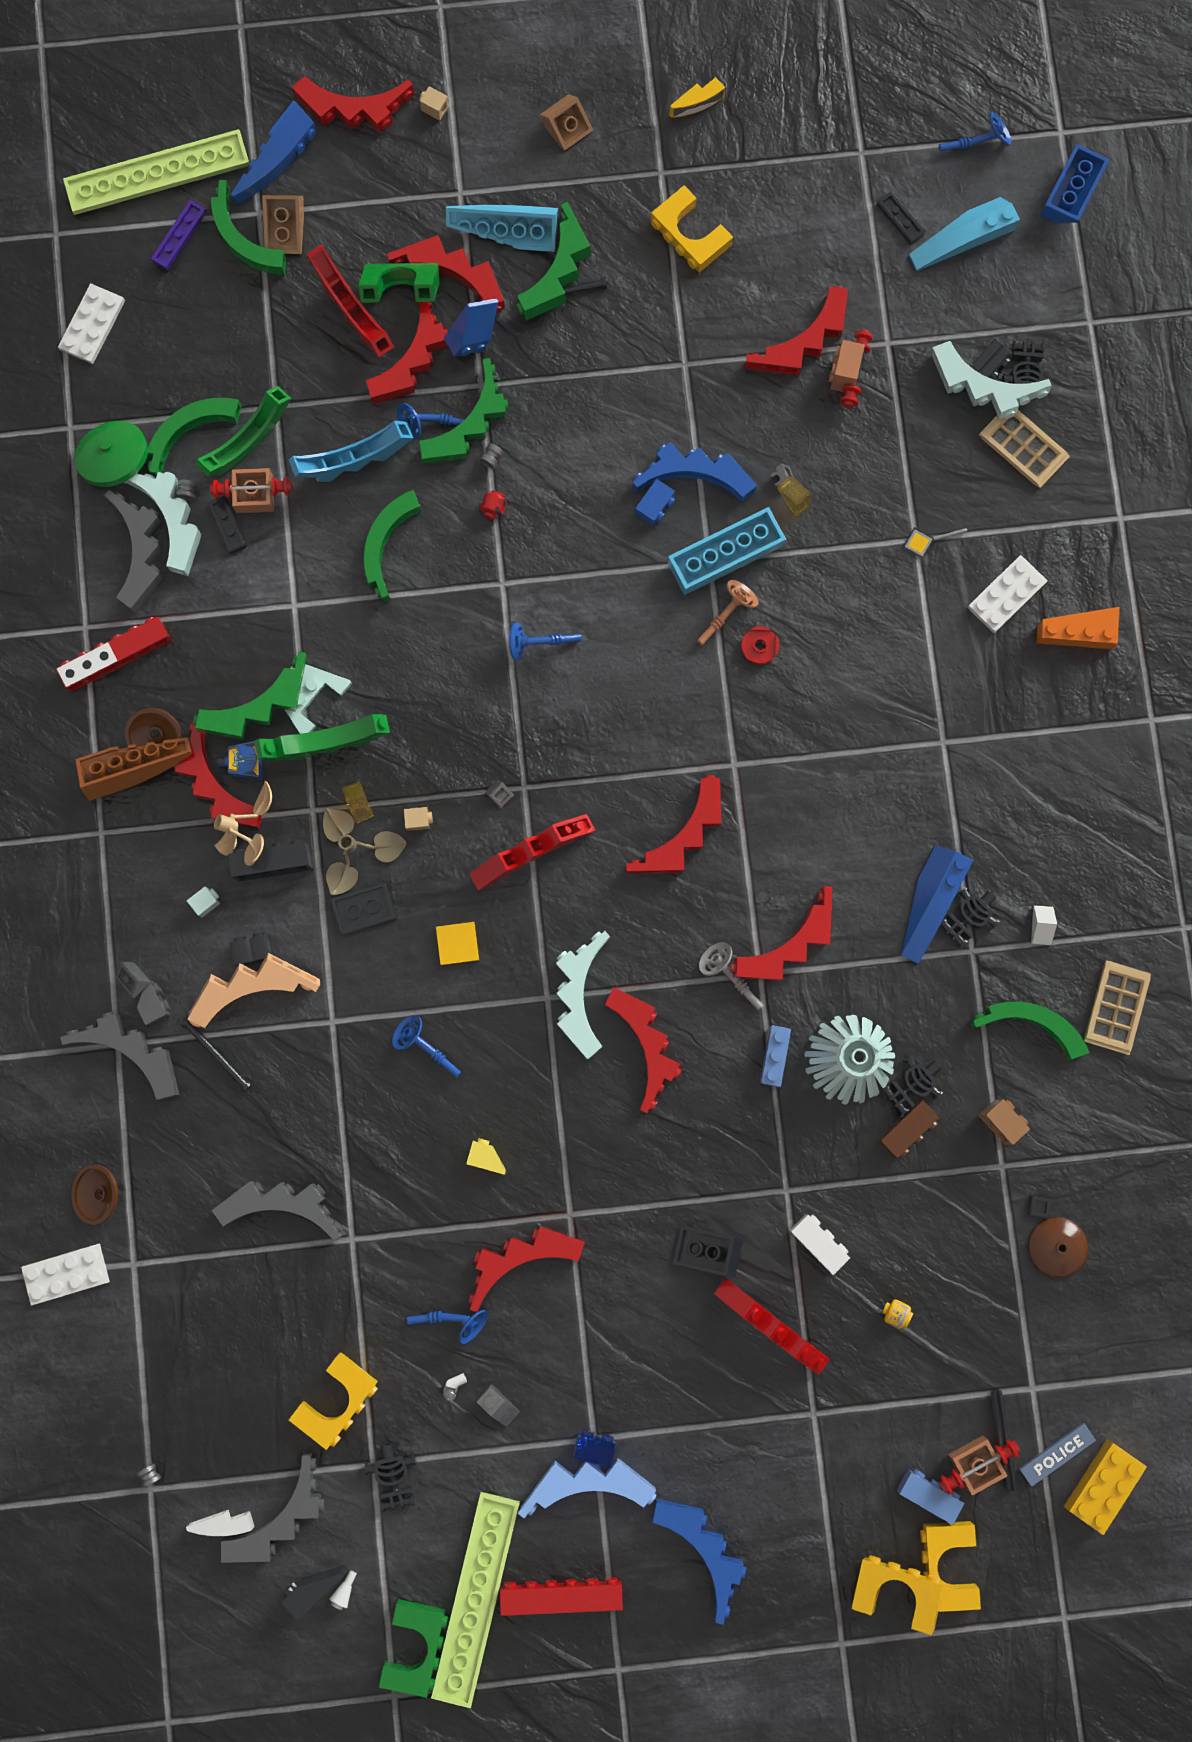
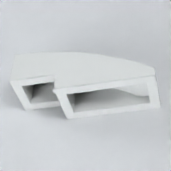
[186,1510,255,1536]

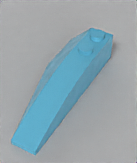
[909,197,1020,271]
[446,205,558,252]

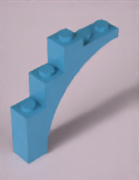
[288,421,414,482]

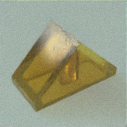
[777,476,811,517]
[342,781,374,823]

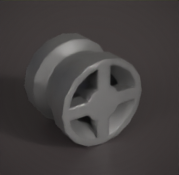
[176,480,197,501]
[136,1463,161,1488]

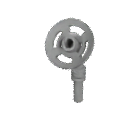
[699,942,764,1010]

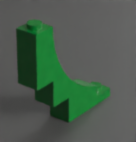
[516,202,591,320]
[193,651,307,740]
[254,714,390,760]

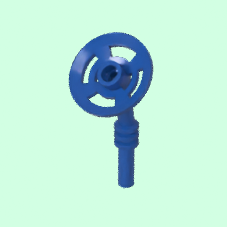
[939,112,1012,152]
[397,403,464,440]
[509,622,582,660]
[392,1015,462,1078]
[407,1310,488,1344]

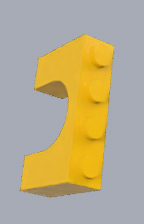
[651,185,733,273]
[289,1352,378,1450]
[920,1521,981,1612]
[852,1555,945,1635]

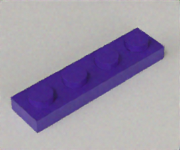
[151,199,207,271]

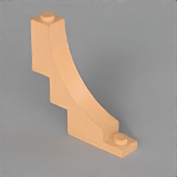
[187,953,320,1028]

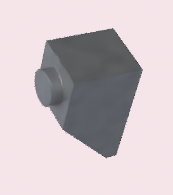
[477,1384,520,1427]

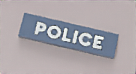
[1019,1423,1096,1487]

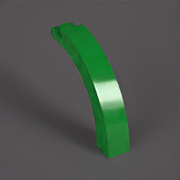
[211,180,286,275]
[195,386,291,477]
[148,398,242,478]
[364,490,421,603]
[970,1002,1090,1060]

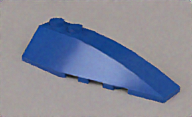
[231,100,316,205]
[901,845,973,964]

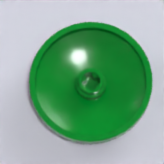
[74,421,148,487]

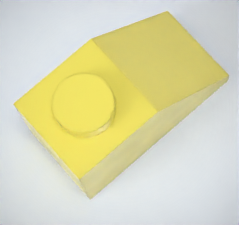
[467,1138,506,1174]

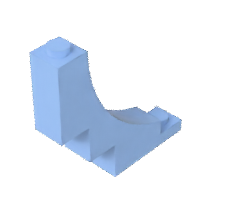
[518,1458,656,1518]

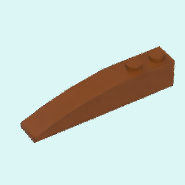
[75,737,192,801]

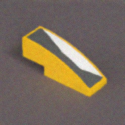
[669,77,725,118]

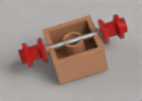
[828,329,873,409]
[210,468,293,513]
[939,1435,1021,1496]

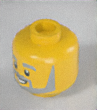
[882,1299,913,1329]

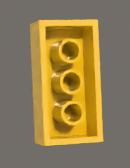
[1063,1439,1147,1535]

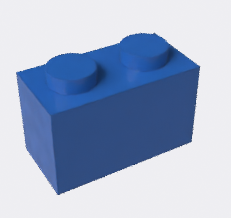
[635,479,676,526]

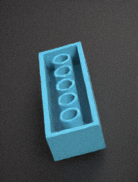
[667,507,786,595]

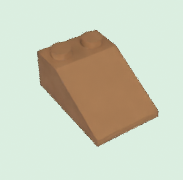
[262,195,304,254]

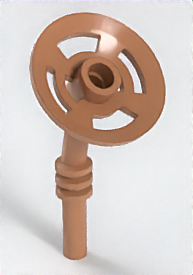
[697,580,758,645]

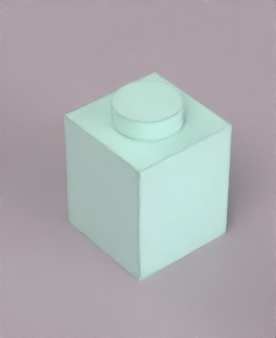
[187,887,220,918]

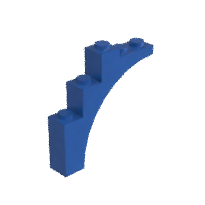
[632,442,757,503]
[652,1498,746,1625]

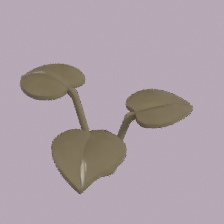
[323,808,406,895]

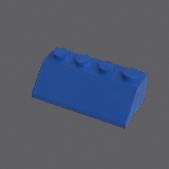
[1040,144,1110,223]

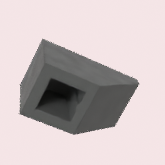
[137,980,171,1026]

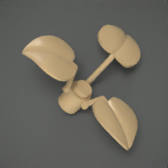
[214,781,272,866]

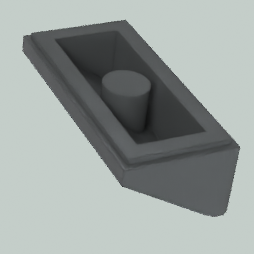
[116,962,150,998]

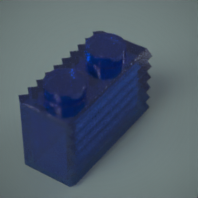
[572,1429,617,1468]

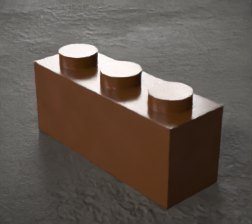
[878,1100,939,1158]

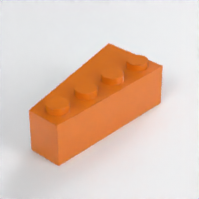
[1037,607,1119,649]

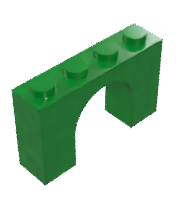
[358,263,440,303]
[379,1599,448,1698]

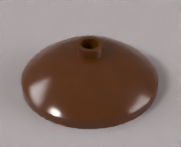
[125,708,182,746]
[71,1164,118,1225]
[1028,1217,1088,1277]

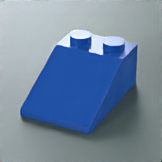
[444,299,498,357]

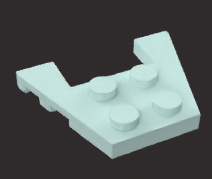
[285,665,352,734]

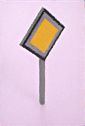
[902,527,967,559]

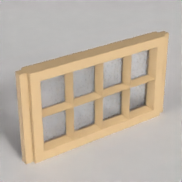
[979,410,1070,488]
[1084,960,1151,1055]

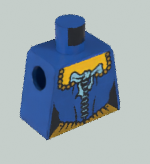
[217,741,262,780]

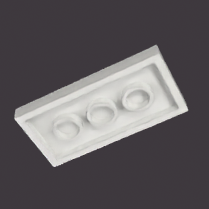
[58,283,125,364]
[967,555,1047,633]
[21,1244,110,1305]

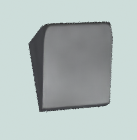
[485,780,514,808]

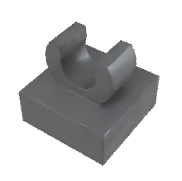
[771,464,796,487]

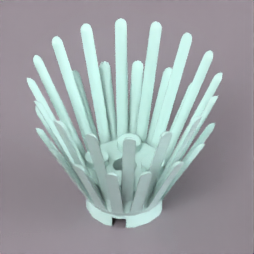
[804,1015,895,1104]

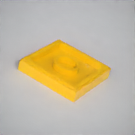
[436,922,479,965]

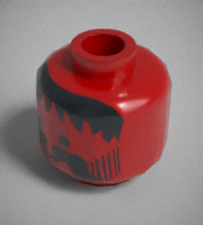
[480,490,507,520]

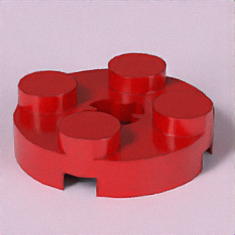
[741,626,779,665]

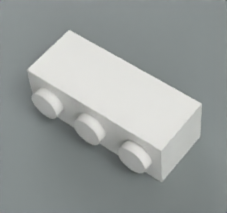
[789,1214,850,1275]

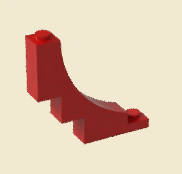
[387,235,505,314]
[744,286,848,375]
[626,775,721,874]
[469,814,596,890]
[730,886,832,981]

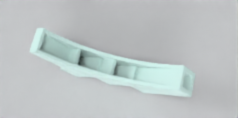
[932,341,1051,419]
[123,472,202,576]
[556,931,610,1060]

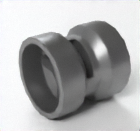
[479,443,504,469]

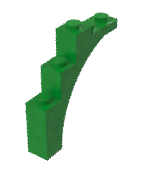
[419,358,508,464]

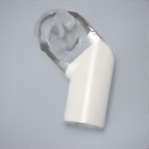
[443,1373,467,1401]

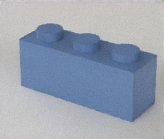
[759,1025,791,1087]
[897,1469,964,1525]

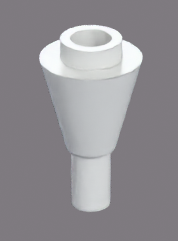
[329,1570,357,1610]

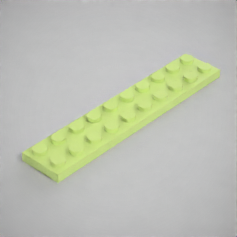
[63,129,250,215]
[431,1492,520,1708]

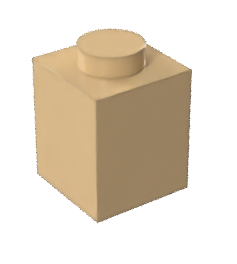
[419,86,449,120]
[404,807,433,831]

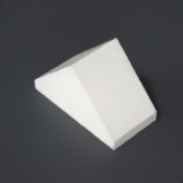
[1031,906,1057,945]

